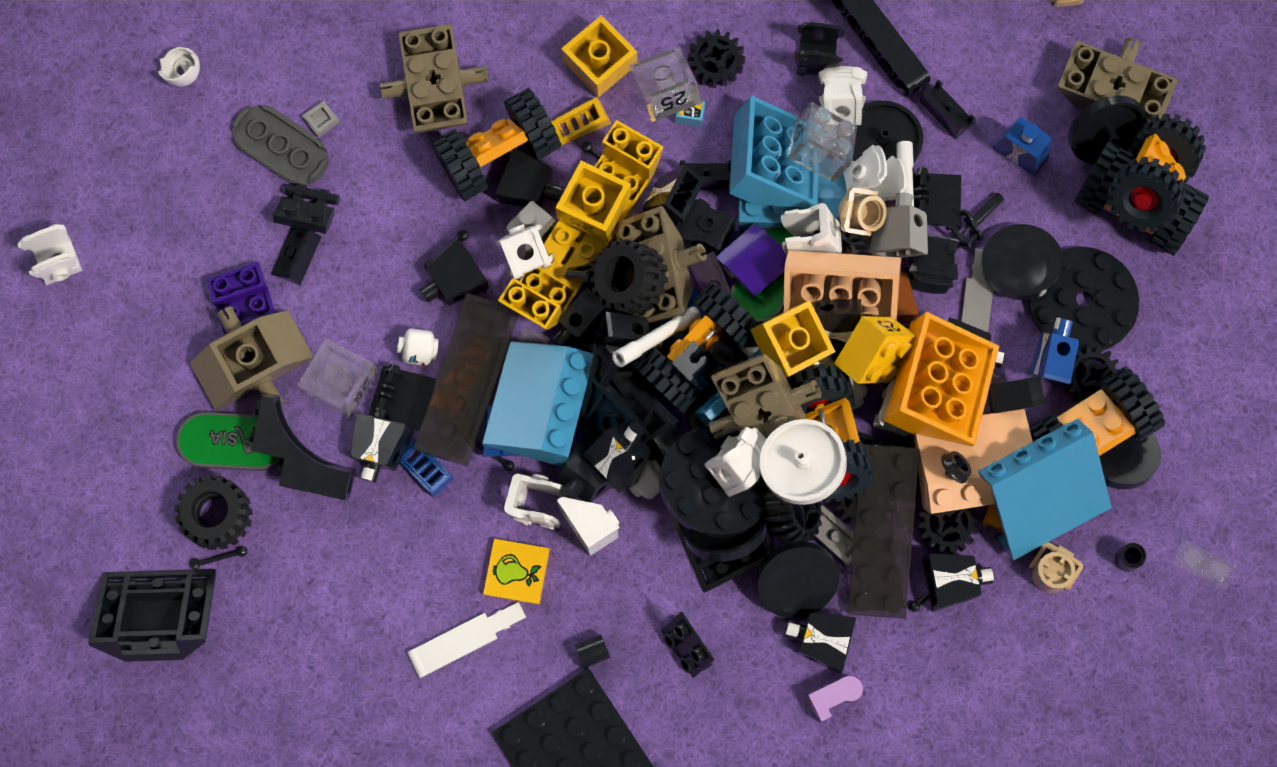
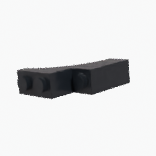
[249,394,356,500]

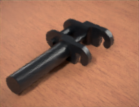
[945,193,1004,251]

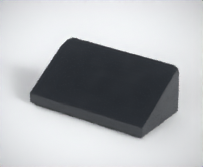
[271,227,321,285]

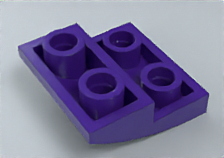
[714,223,787,298]
[206,262,276,333]

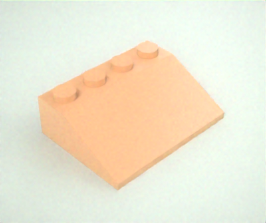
[784,250,901,321]
[913,409,1033,514]

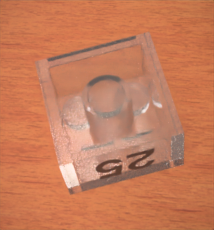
[629,46,702,122]
[788,102,857,182]
[297,338,378,419]

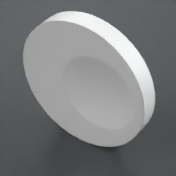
[760,419,847,505]

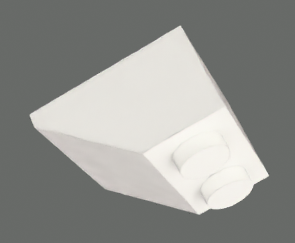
[557,497,620,556]

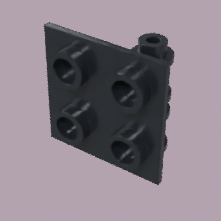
[913,167,961,227]
[368,364,436,431]
[661,611,715,678]

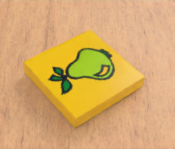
[483,539,550,605]

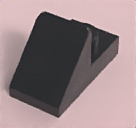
[988,376,1045,413]

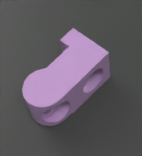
[807,676,863,723]

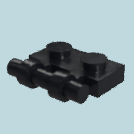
[273,184,340,234]

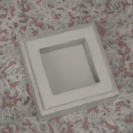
[302,100,340,138]

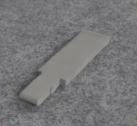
[961,248,993,332]

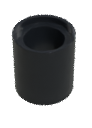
[1115,543,1146,572]
[575,634,611,669]

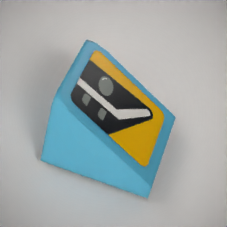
[675,98,706,127]

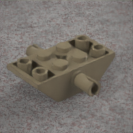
[380,24,489,133]
[1057,38,1178,121]
[615,206,707,325]
[190,306,314,411]
[709,354,821,439]

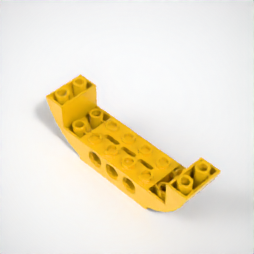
[498,120,663,330]

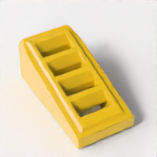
[551,97,612,146]

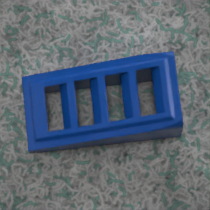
[400,439,454,498]

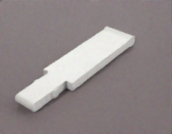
[407,602,526,679]

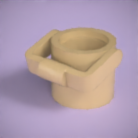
[838,188,887,236]
[1028,542,1083,593]

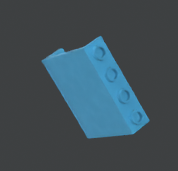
[978,418,1112,560]

